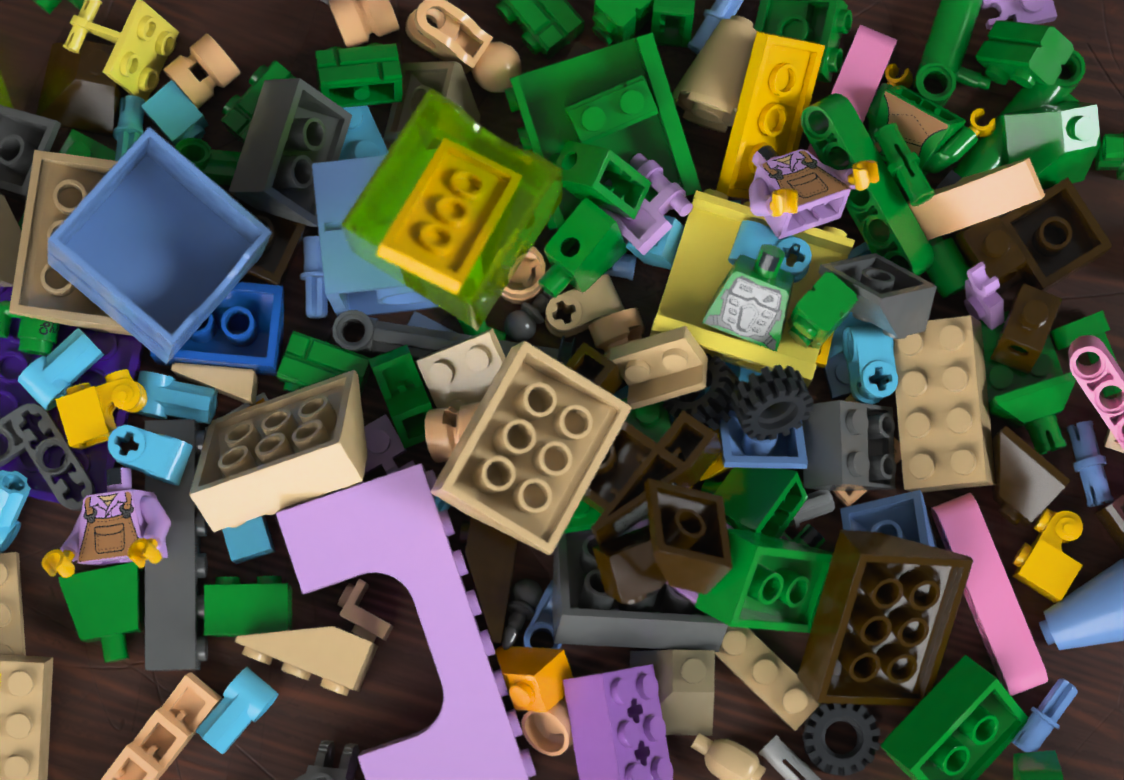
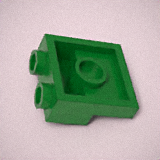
[754,0,852,83]

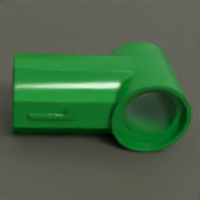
[175,138,241,186]

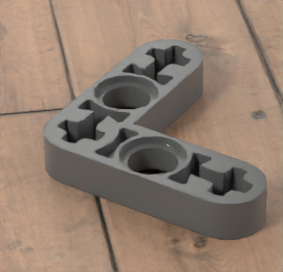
[0,403,96,511]

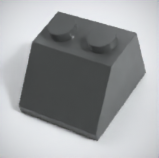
[819,253,937,339]

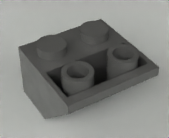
[802,400,896,491]

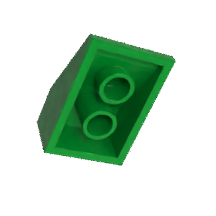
[695,528,833,633]

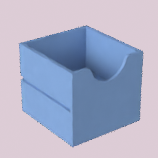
[48,127,272,364]
[312,146,487,317]

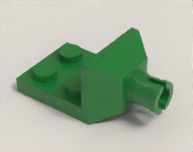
[979,311,1076,455]

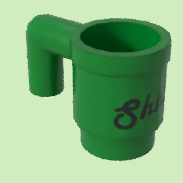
[0,301,60,356]

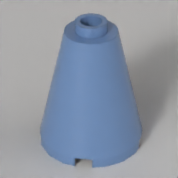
[1039,558,1124,650]

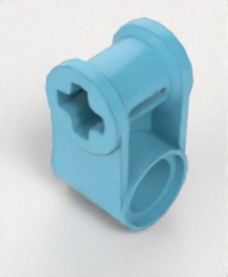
[728,220,812,283]
[842,324,898,405]
[108,425,193,486]

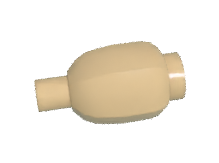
[691,733,766,780]

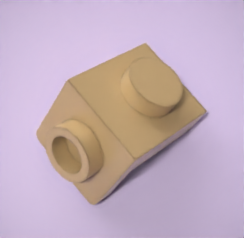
[337,579,394,643]

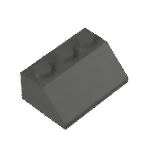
[229,78,352,227]

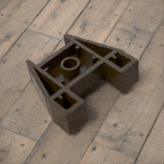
[565,342,722,544]

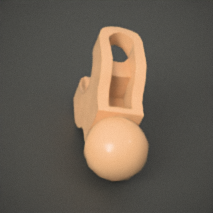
[406,0,522,92]

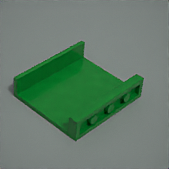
[504,33,702,230]

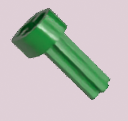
[1050,310,1122,398]

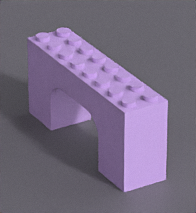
[276,464,536,780]

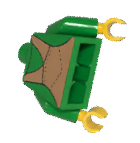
[866,64,996,189]

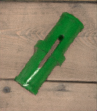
[874,123,935,206]

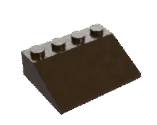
[797,530,974,706]

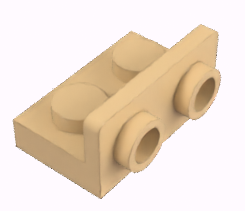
[610,326,708,409]

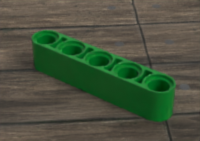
[801,93,934,276]

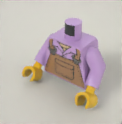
[749,145,880,240]
[42,468,171,578]

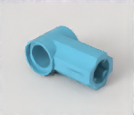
[18,328,104,411]
[136,371,218,424]
[0,470,31,553]
[196,667,279,754]

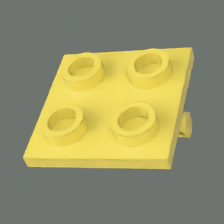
[63,0,179,102]

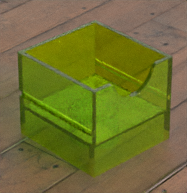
[340,88,562,330]

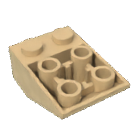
[235,626,378,696]

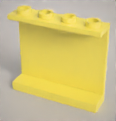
[650,189,855,388]

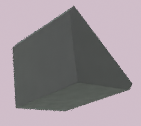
[0,105,61,203]

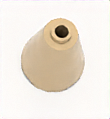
[672,15,757,133]

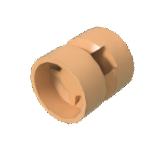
[328,0,400,48]
[163,33,241,109]
[492,242,546,304]
[588,308,645,360]
[425,402,480,463]
[521,697,573,756]

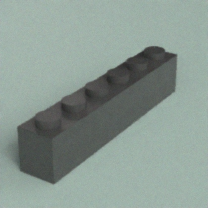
[145,420,208,672]

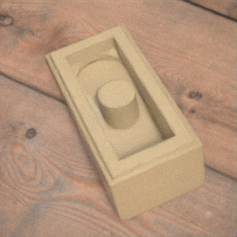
[171,363,259,406]

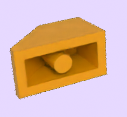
[495,646,573,712]

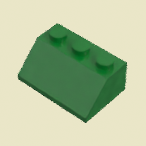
[880,655,1028,780]

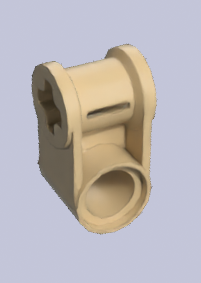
[545,274,625,338]

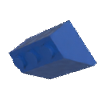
[150,282,284,376]

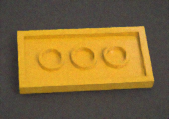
[716,31,825,199]
[376,138,523,295]

